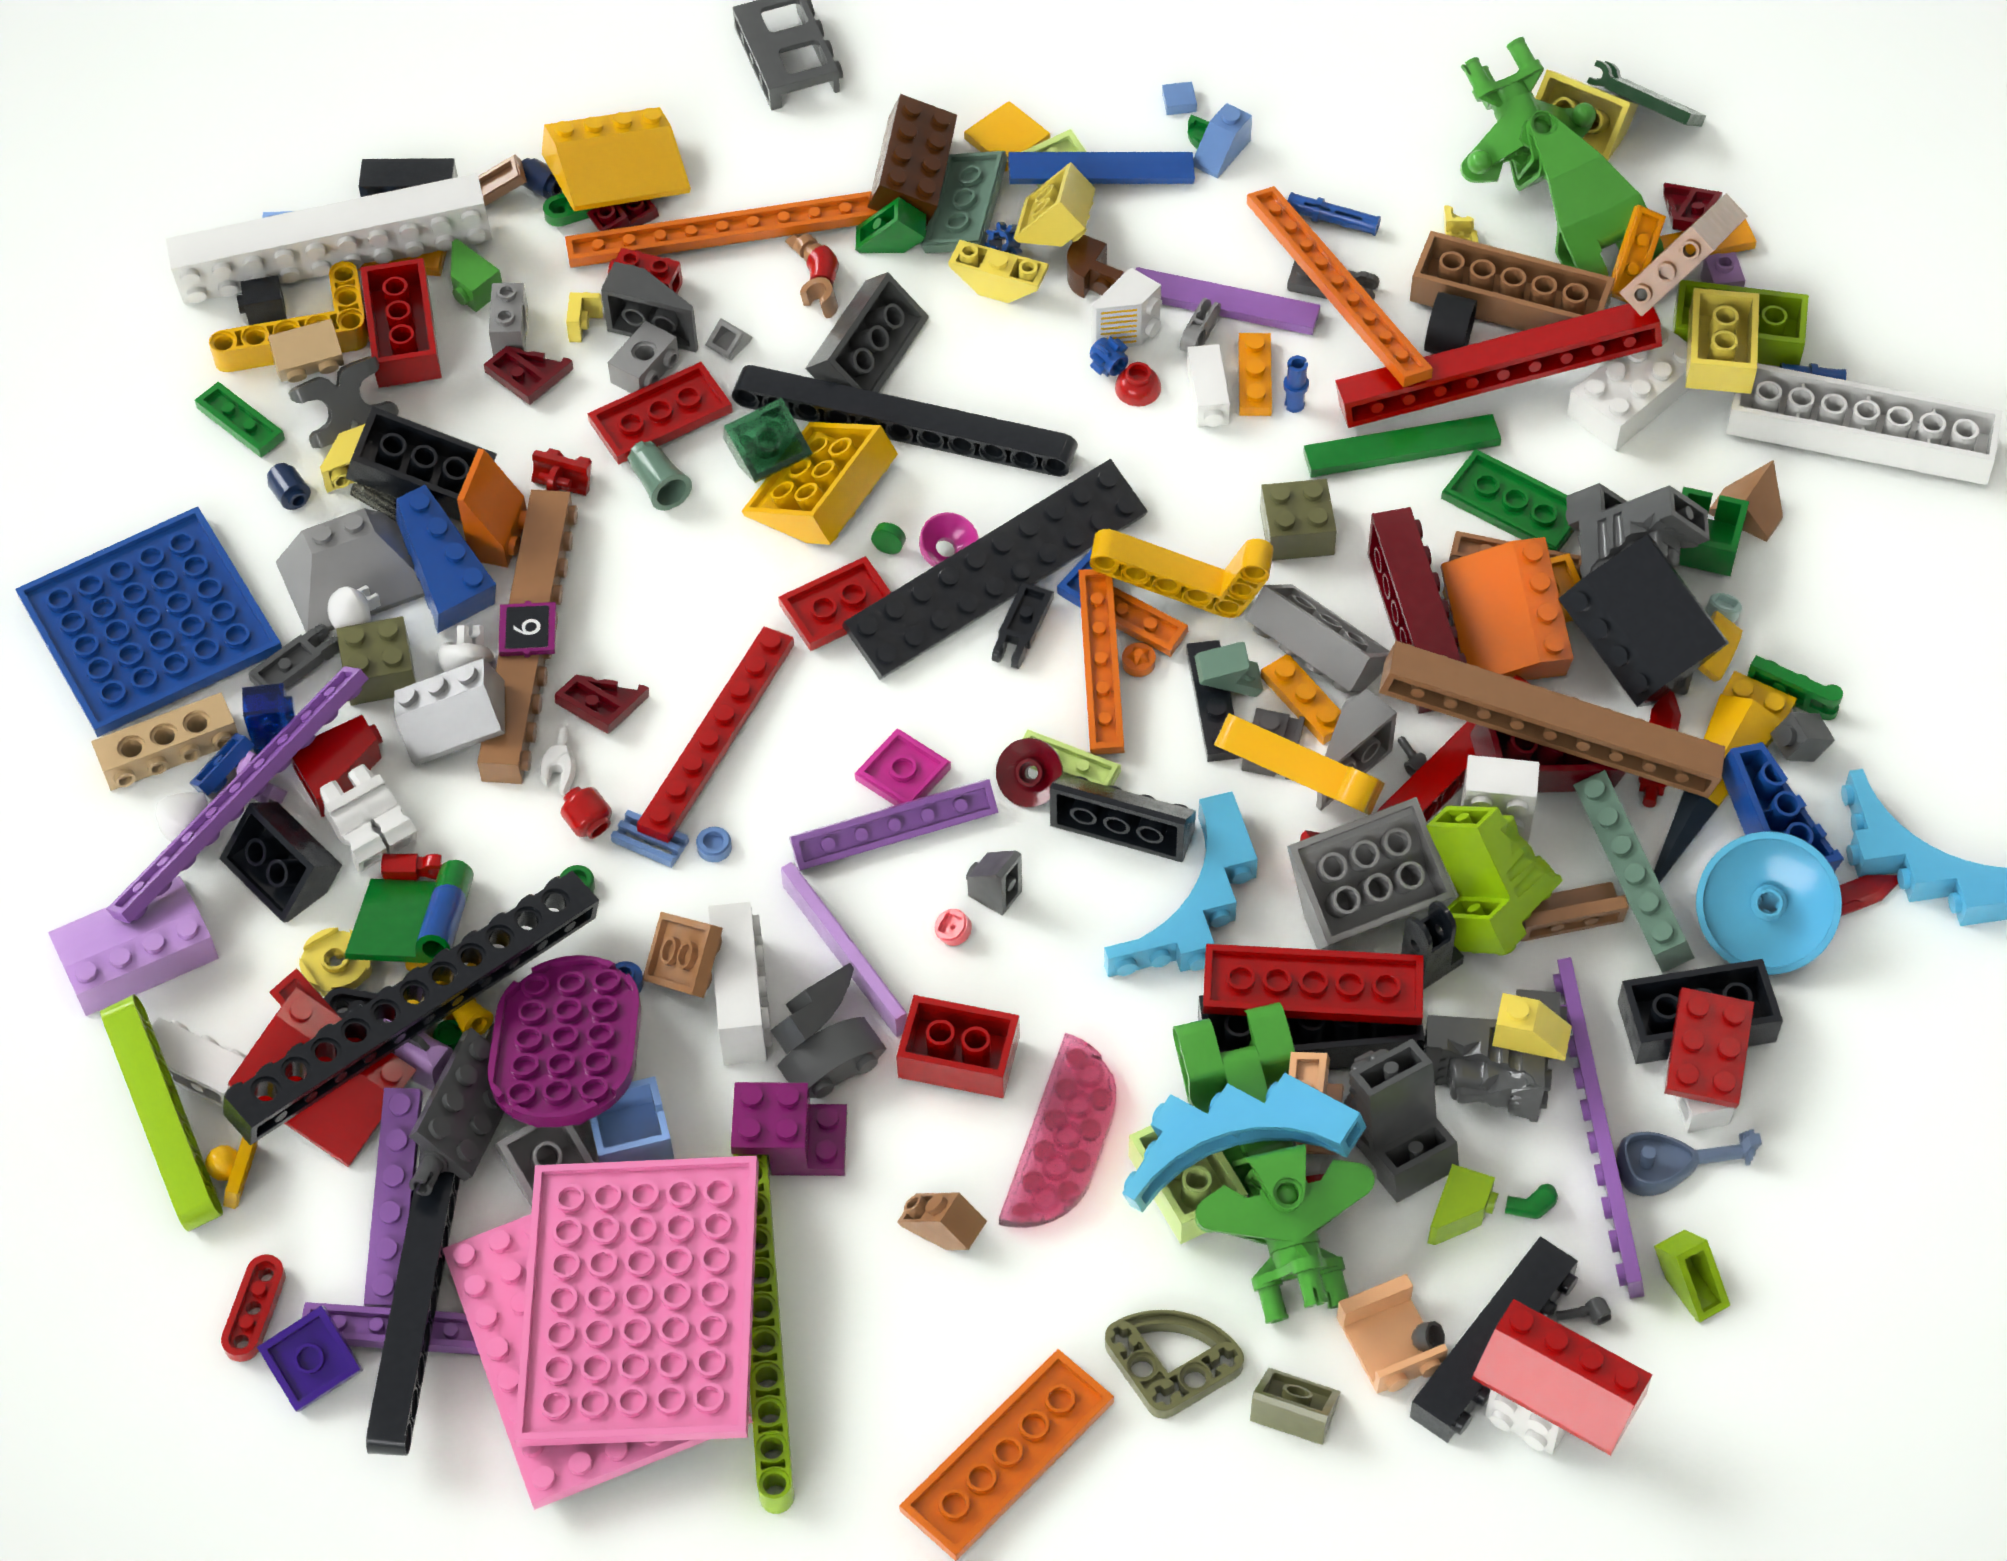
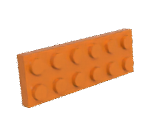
[899,1349,1114,1561]

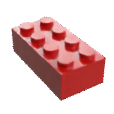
[360,258,442,388]

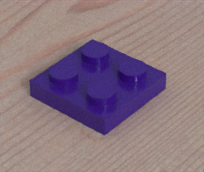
[257,1305,363,1412]

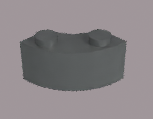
[777,1017,887,1099]

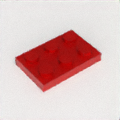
[778,556,891,652]
[1664,987,1754,1109]

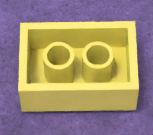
[1685,288,1759,394]

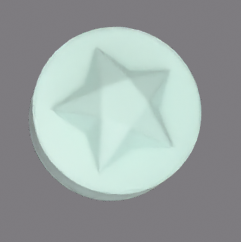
[1706,593,1742,622]

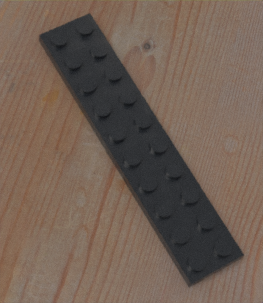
[842,458,1148,680]

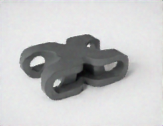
[288,356,399,448]

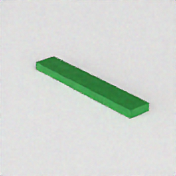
[1303,414,1501,478]

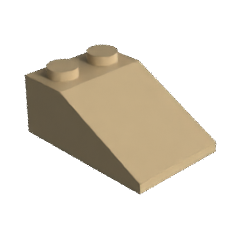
[268,319,344,383]

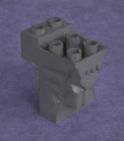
[1565,483,1710,578]
[1423,989,1567,1122]
[1343,1039,1459,1203]

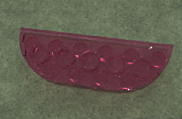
[999,1033,1116,1228]

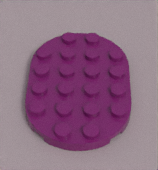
[488,955,642,1128]

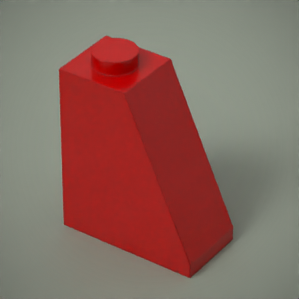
[291,715,383,817]

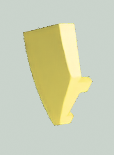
[1443,205,1479,243]

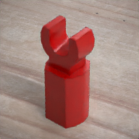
[381,854,442,880]

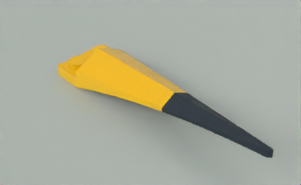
[1654,671,1797,884]

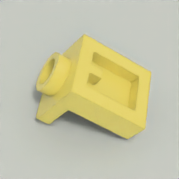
[566,292,604,343]

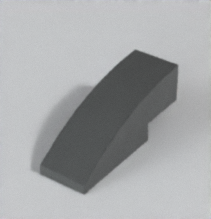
[770,963,854,1054]

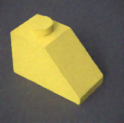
[1492,993,1572,1061]

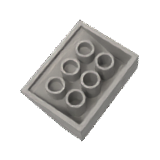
[1287,797,1456,950]

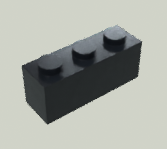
[358,158,458,197]

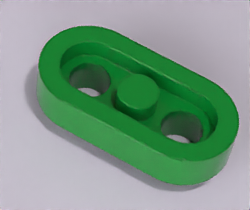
[543,193,592,227]

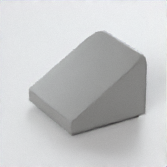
[705,318,753,360]

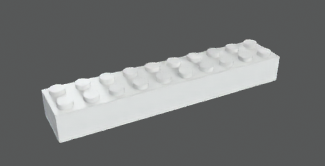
[165,173,493,304]

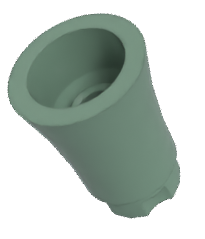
[627,441,692,511]

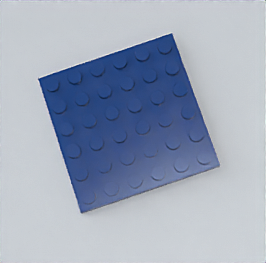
[15,506,282,738]

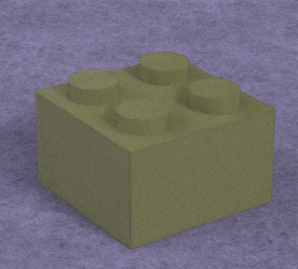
[1260,479,1337,561]
[336,616,416,706]

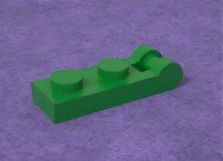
[1747,655,1844,720]

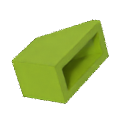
[1428,1164,1499,1245]
[1654,1229,1731,1323]

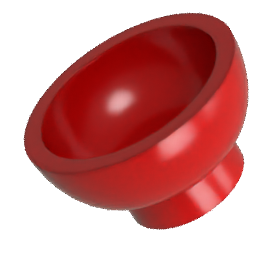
[1115,362,1161,406]

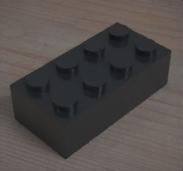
[346,406,497,522]
[1617,959,1783,1064]

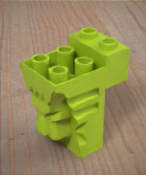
[1426,806,1563,956]

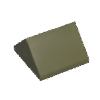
[1250,1368,1341,1445]

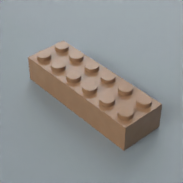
[1410,230,1615,331]

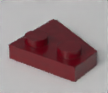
[1663,182,1723,231]
[483,346,574,405]
[555,674,649,734]

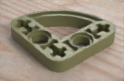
[1105,1310,1244,1419]

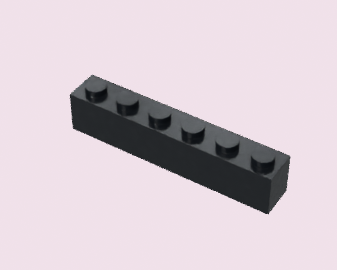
[1409,1236,1578,1443]

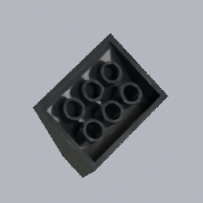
[1558,535,1729,707]

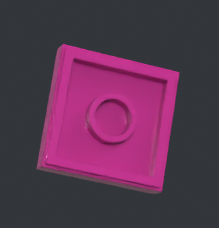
[854,728,951,805]

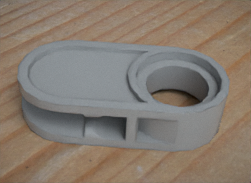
[1179,298,1221,352]

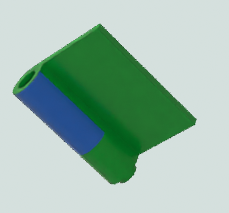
[345,860,474,963]

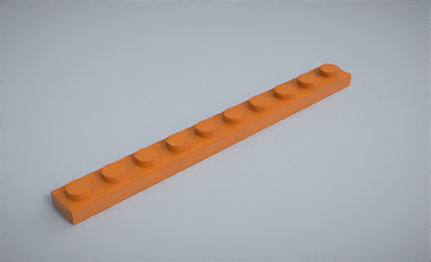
[1247,186,1433,387]
[565,191,878,268]

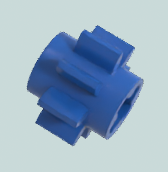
[985,222,1022,254]
[1089,336,1128,377]

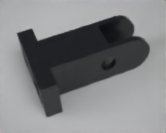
[1401,900,1464,990]

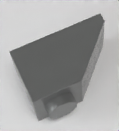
[966,850,1022,916]

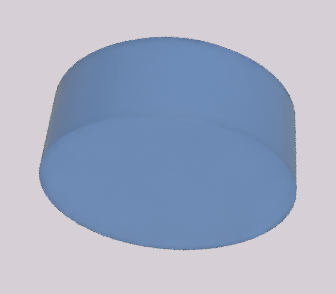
[696,827,732,862]

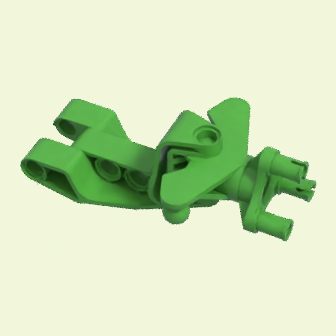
[1460,36,1664,276]
[1172,1002,1375,1324]

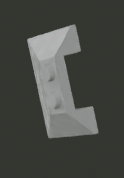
[275,508,425,633]

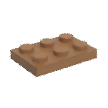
[643,912,723,998]

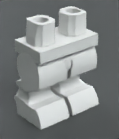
[320,764,418,874]

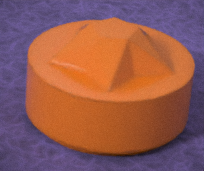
[1122,643,1156,677]

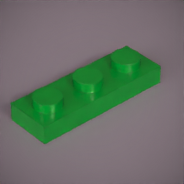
[194,381,285,458]

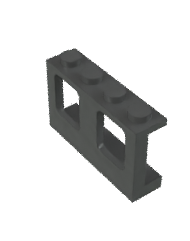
[732,0,843,111]

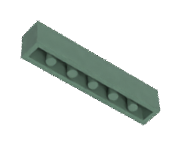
[1573,770,1695,973]

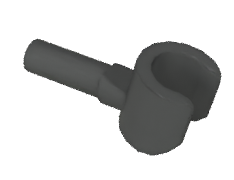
[1397,736,1427,777]
[1556,1297,1612,1325]

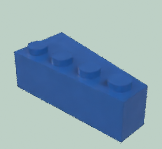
[396,485,496,634]
[1722,742,1844,872]

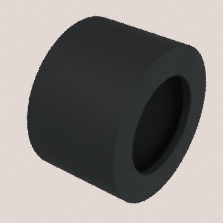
[1424,292,1477,354]

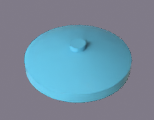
[1696,831,1842,975]

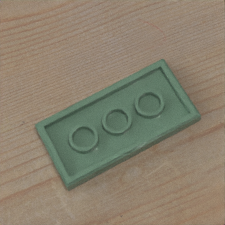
[922,151,1008,253]

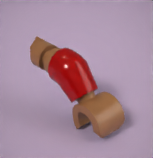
[785,233,839,318]

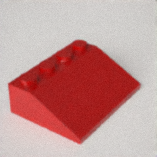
[227,987,416,1167]

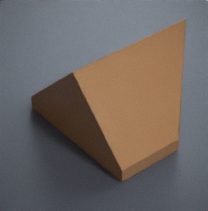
[1708,460,1783,542]

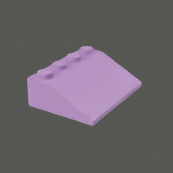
[48,876,219,1016]

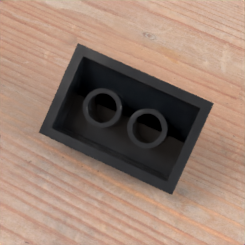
[219,802,342,923]

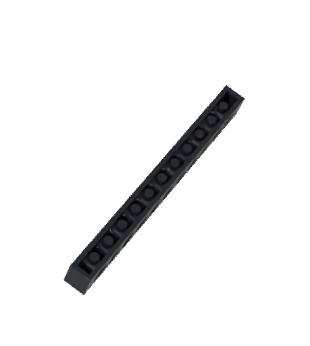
[223,871,599,1145]

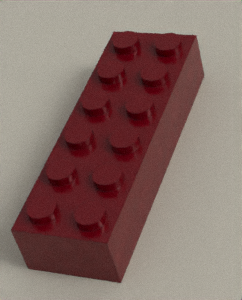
[1367,507,1467,714]

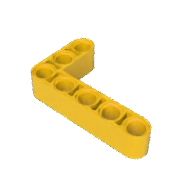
[209,261,369,372]
[1089,529,1274,618]
[1214,713,1385,815]

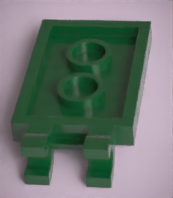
[1586,60,1707,127]

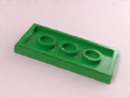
[1441,449,1575,551]

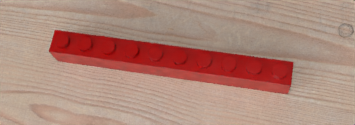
[1335,303,1662,428]

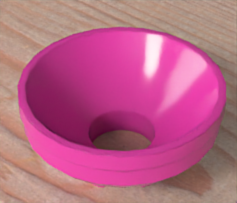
[919,512,979,567]

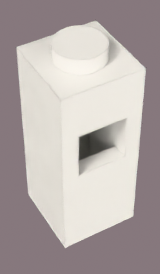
[1187,344,1230,427]

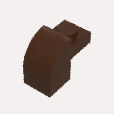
[1067,235,1124,298]

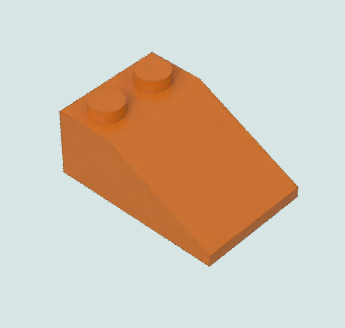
[457,448,527,568]

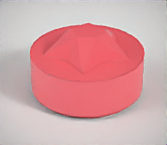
[935,909,972,946]

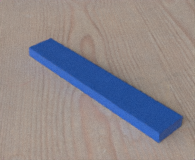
[1008,152,1195,184]

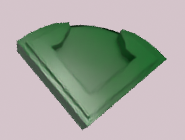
[1187,114,1209,149]

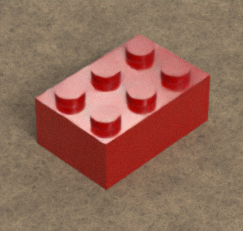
[896,995,1020,1099]

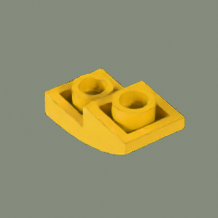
[1698,611,1743,682]

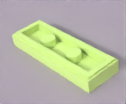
[1022,729,1121,786]

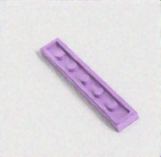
[781,862,907,1037]

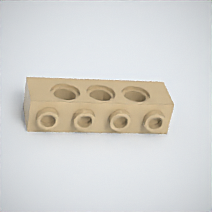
[91,692,238,791]

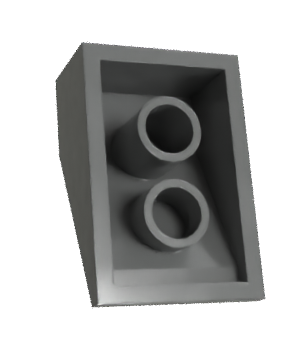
[601,262,698,353]

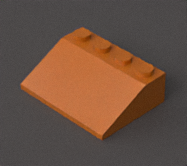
[1440,537,1574,680]

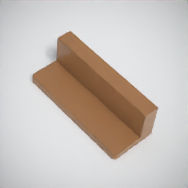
[1521,882,1629,942]

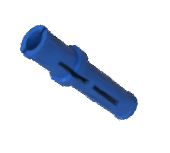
[1287,192,1381,236]

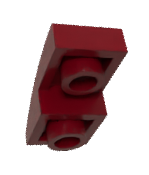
[586,199,659,231]

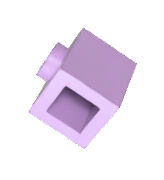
[1700,252,1746,287]

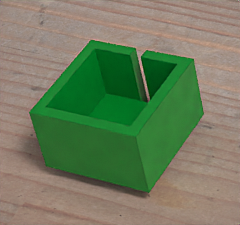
[1678,486,1749,577]

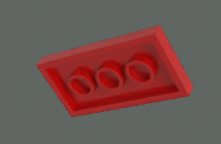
[587,361,733,465]

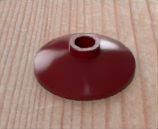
[996,738,1063,807]

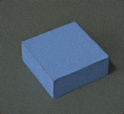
[1162,81,1197,115]

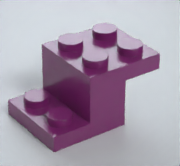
[731,1082,848,1176]

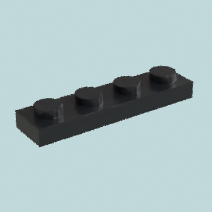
[1186,640,1241,762]

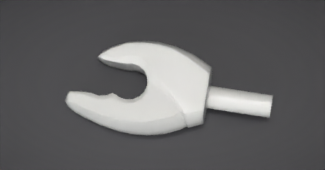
[540,727,576,796]

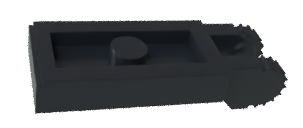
[991,582,1054,669]

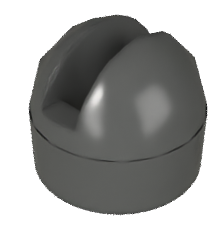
[1411,1321,1445,1352]

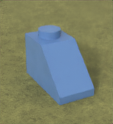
[1193,103,1252,179]

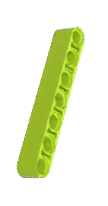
[100,994,223,1232]

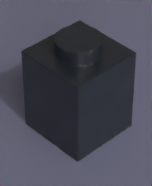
[237,275,287,325]

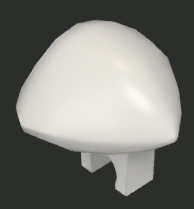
[327,585,381,629]
[437,625,494,672]
[155,792,208,842]

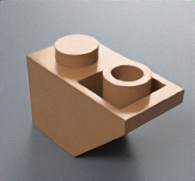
[897,1192,987,1250]

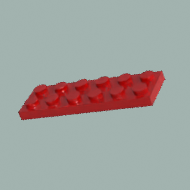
[1203,944,1424,1025]

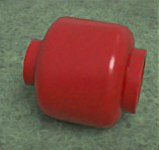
[560,786,612,839]

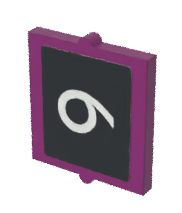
[498,601,556,658]

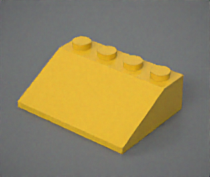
[542,107,691,211]
[741,422,898,545]

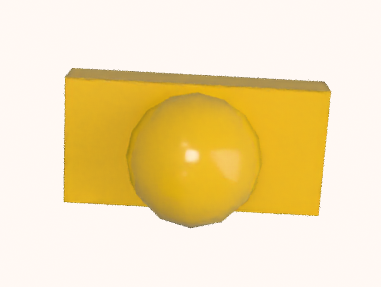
[205,1137,258,1209]

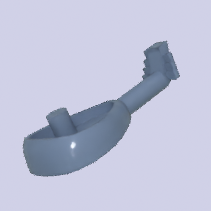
[1616,1129,1762,1196]

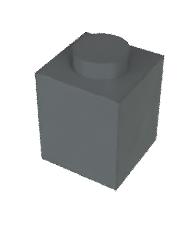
[1770,712,1835,762]

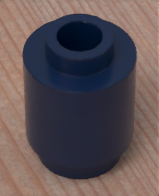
[522,158,561,199]
[267,463,311,510]

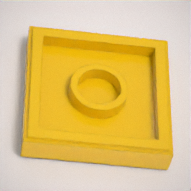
[964,101,1051,172]

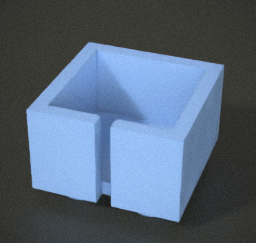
[589,1076,674,1162]

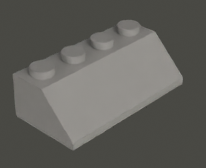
[1245,584,1390,693]

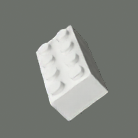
[1567,324,1691,451]
[708,901,773,1065]

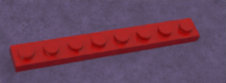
[637,626,794,843]

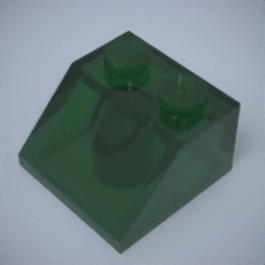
[723,398,812,484]

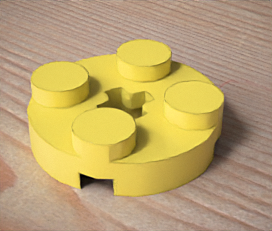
[299,927,372,997]

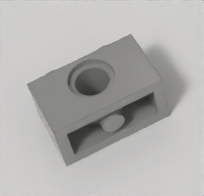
[489,283,528,356]
[607,321,679,393]

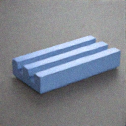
[610,810,689,868]

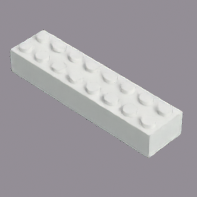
[1726,363,2003,485]

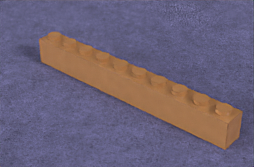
[477,489,578,784]
[1379,641,1725,798]

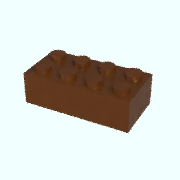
[868,93,958,227]

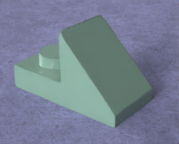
[1194,642,1264,697]

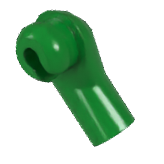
[1505,1184,1558,1219]

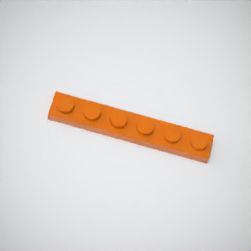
[1078,569,1125,755]

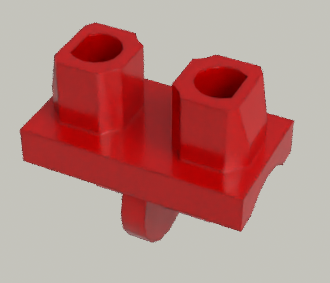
[531,448,592,496]

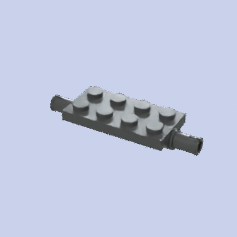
[408,1023,505,1196]

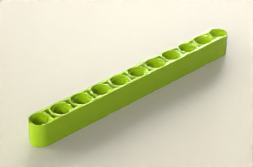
[733,1154,794,1514]

